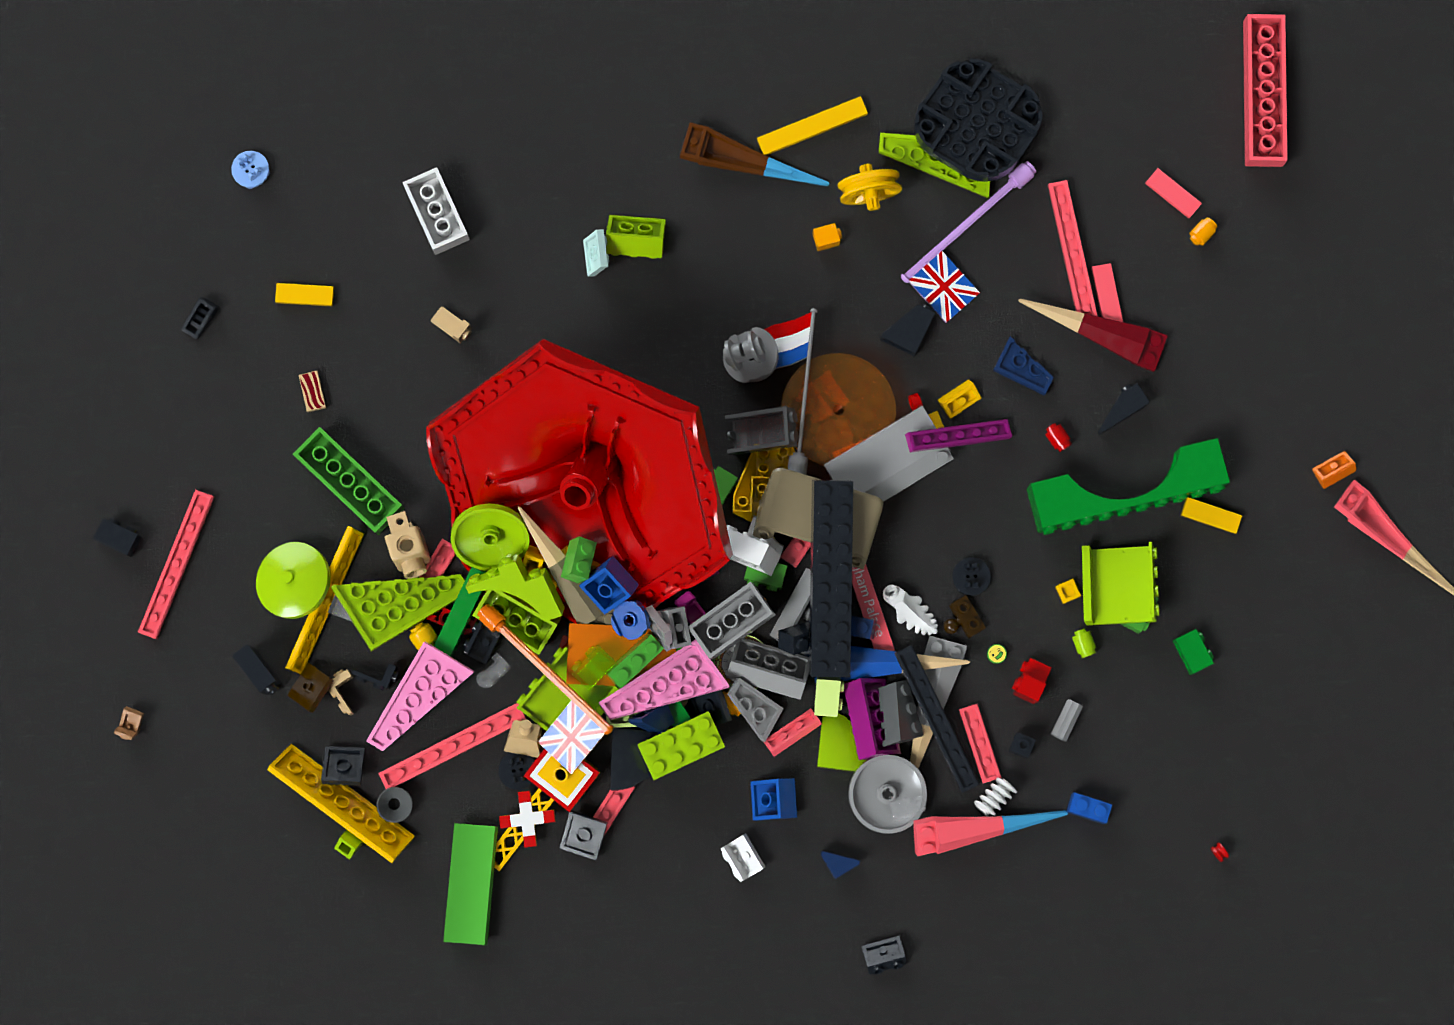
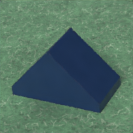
[820,851,860,879]

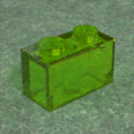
[570,645,616,691]

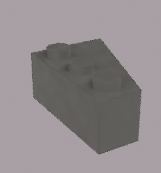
[878,680,924,747]

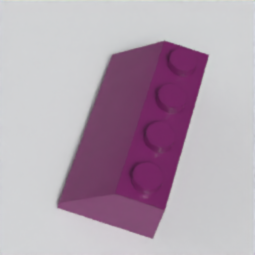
[844,678,901,760]

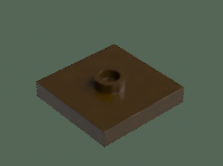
[287,663,334,713]

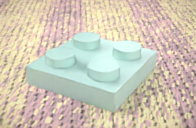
[583,229,609,277]

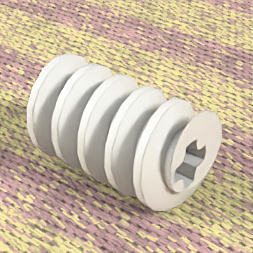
[974,778,1017,817]

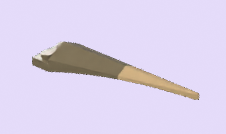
[518,506,614,625]

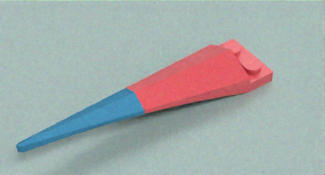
[913,810,1068,857]

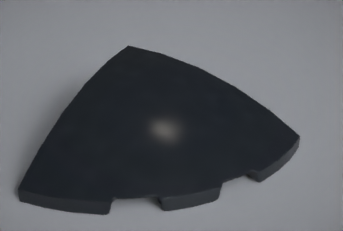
[611,728,661,791]

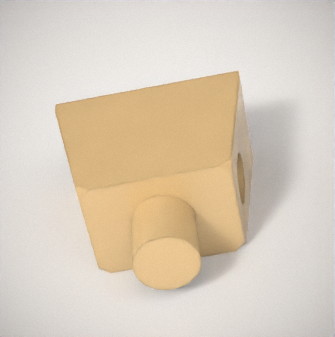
[504,719,543,758]

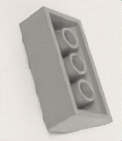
[770,568,811,657]
[726,638,809,700]

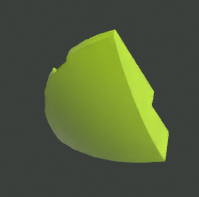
[817,713,867,772]

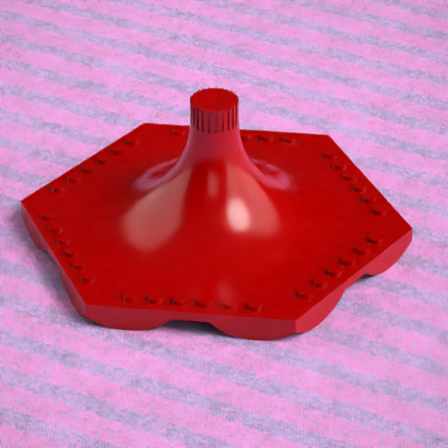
[426,339,733,624]

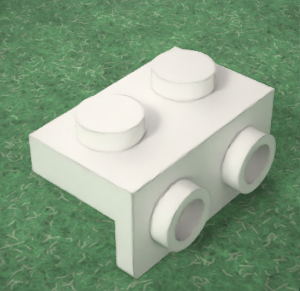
[721,833,765,882]

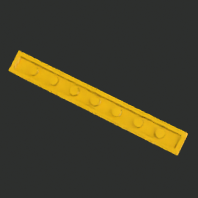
[285,526,364,674]

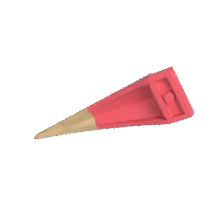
[1334,480,1454,595]

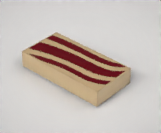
[299,371,326,413]

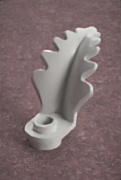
[883,585,938,635]

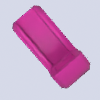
[675,591,706,625]

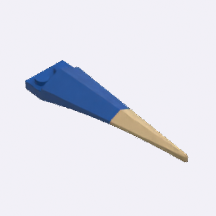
[815,646,970,683]

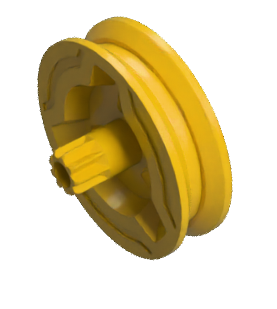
[837,164,902,211]

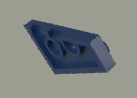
[993,336,1054,396]

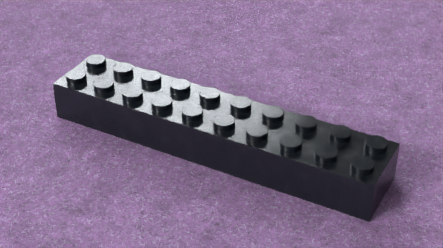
[809,480,853,677]

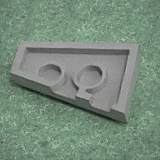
[727,678,784,742]

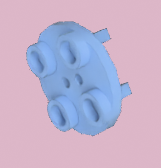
[231,151,270,189]

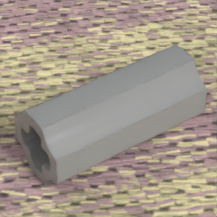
[1051,699,1083,742]

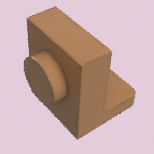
[114,706,144,740]

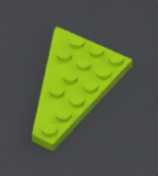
[331,574,465,651]

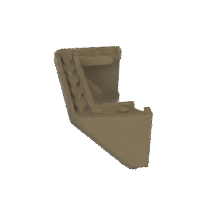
[753,468,883,569]

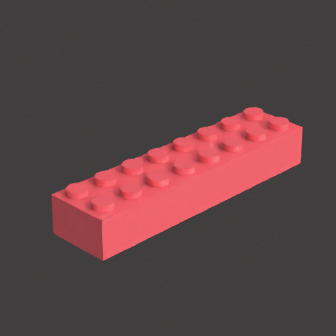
[1243,14,1287,167]

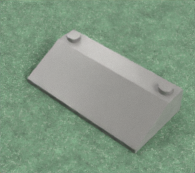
[824,406,953,501]

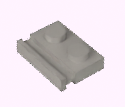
[646,605,673,652]

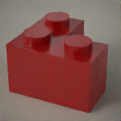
[1012,658,1052,704]

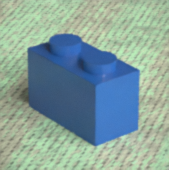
[1066,793,1112,824]

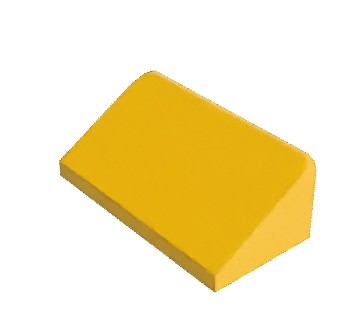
[938,380,982,419]

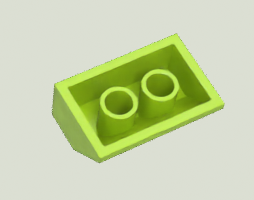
[606,215,666,259]

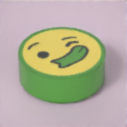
[987,644,1007,664]

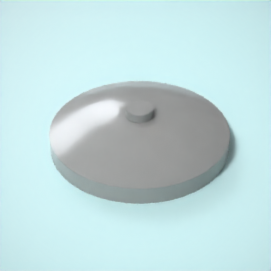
[848,755,927,833]

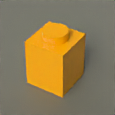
[812,223,842,251]

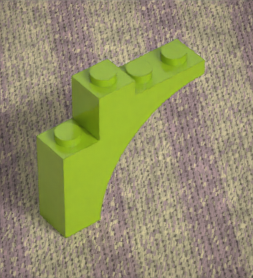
[466,554,565,622]

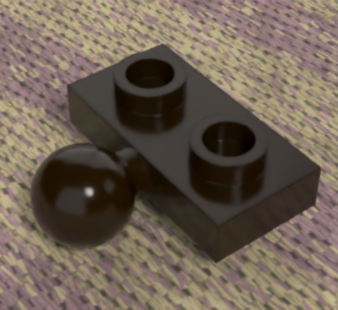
[944,595,986,639]

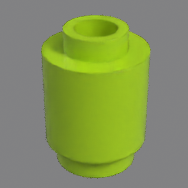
[1072,628,1096,658]

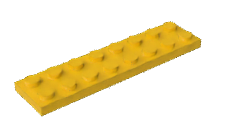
[267,744,415,863]

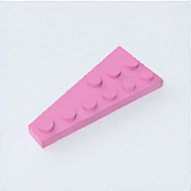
[599,639,729,720]
[366,641,475,751]

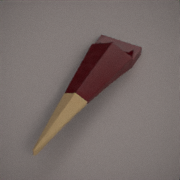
[1018,299,1167,372]

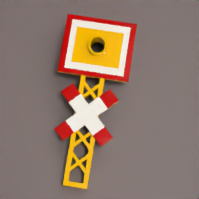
[494,749,600,871]

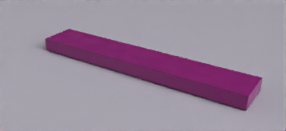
[905,419,1012,453]

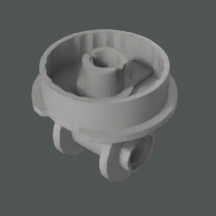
[723,327,778,383]

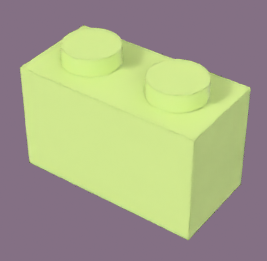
[814,677,844,717]

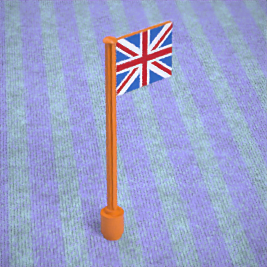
[477,604,613,774]

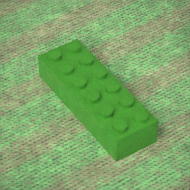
[293,427,405,535]

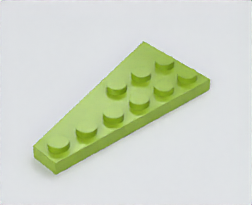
[879,133,990,198]

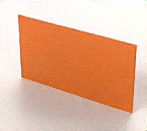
[566,623,676,686]

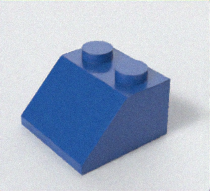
[751,778,797,821]

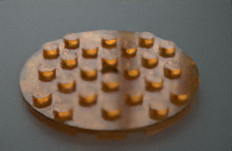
[781,353,896,465]

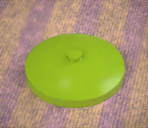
[451,504,530,571]
[256,542,331,619]

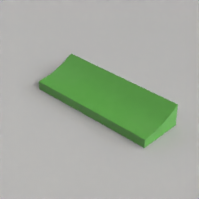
[444,823,498,945]

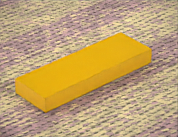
[275,283,334,306]
[1181,497,1242,534]

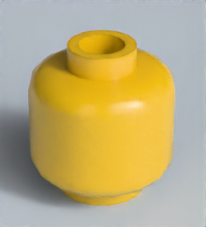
[409,622,438,650]

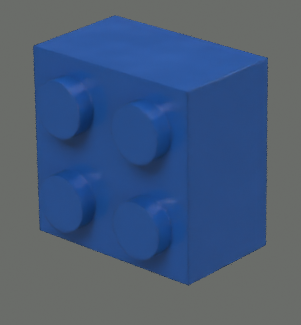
[579,556,639,614]

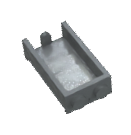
[725,406,799,455]

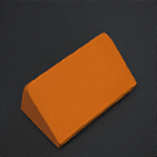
[1312,451,1356,489]

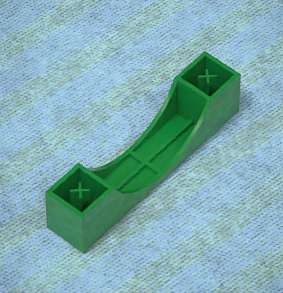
[1026,438,1230,535]

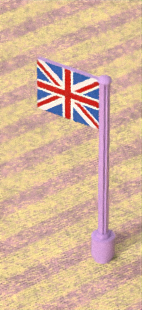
[901,161,1036,323]

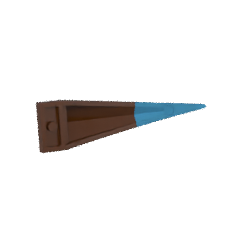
[680,122,829,186]

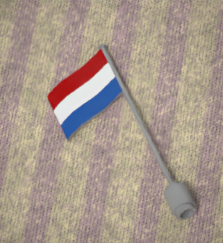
[764,308,817,475]

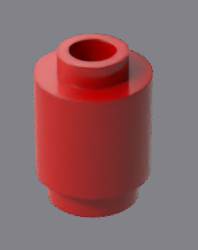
[1045,423,1072,452]

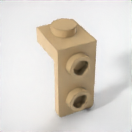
[431,307,472,344]
[328,669,354,716]

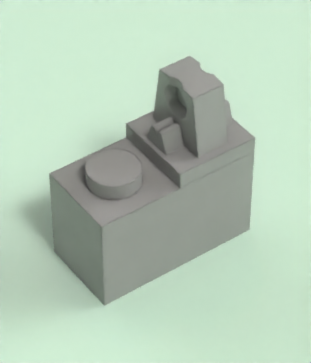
[656,606,692,649]

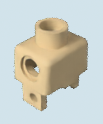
[384,511,431,579]

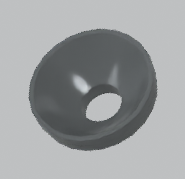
[377,787,412,823]

